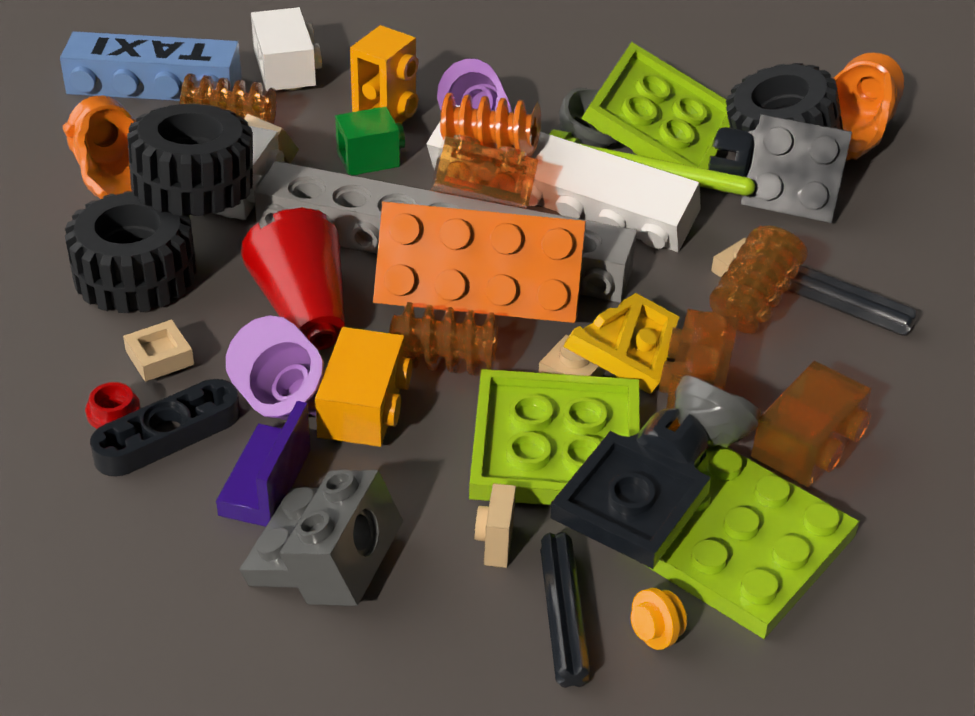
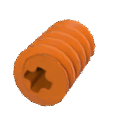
[440,92,541,160]

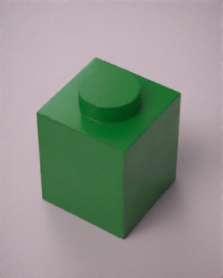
[335,107,405,176]

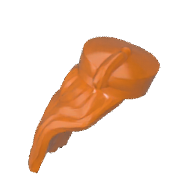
[834,52,904,161]
[63,95,136,199]

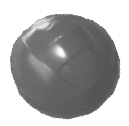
[559,88,618,148]
[675,375,761,447]

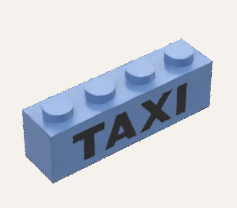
[60,31,242,104]

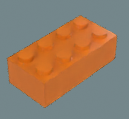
[373,201,586,323]

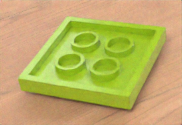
[582,42,730,169]
[469,369,640,505]
[643,445,860,639]

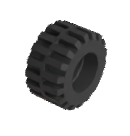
[726,63,843,131]
[127,104,253,216]
[65,191,196,313]

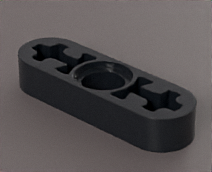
[90,379,240,476]

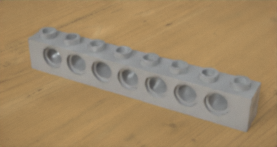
[254,161,637,303]

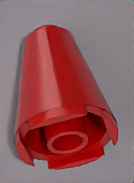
[241,207,345,350]

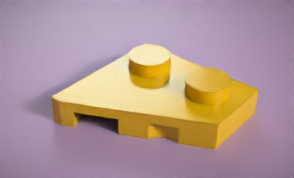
[563,293,679,394]

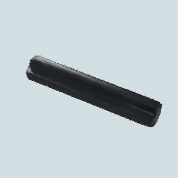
[775,260,917,336]
[540,532,590,688]

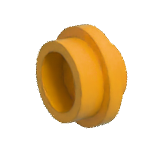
[631,588,687,650]

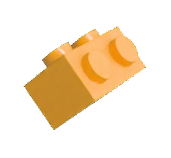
[350,25,419,124]
[315,327,412,447]

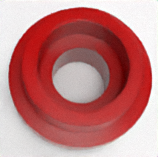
[85,382,141,429]

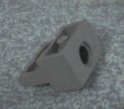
[239,469,403,606]

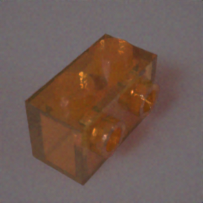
[430,135,539,209]
[659,309,739,409]
[751,361,871,487]

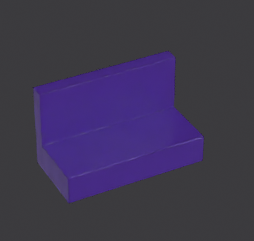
[216,401,311,527]

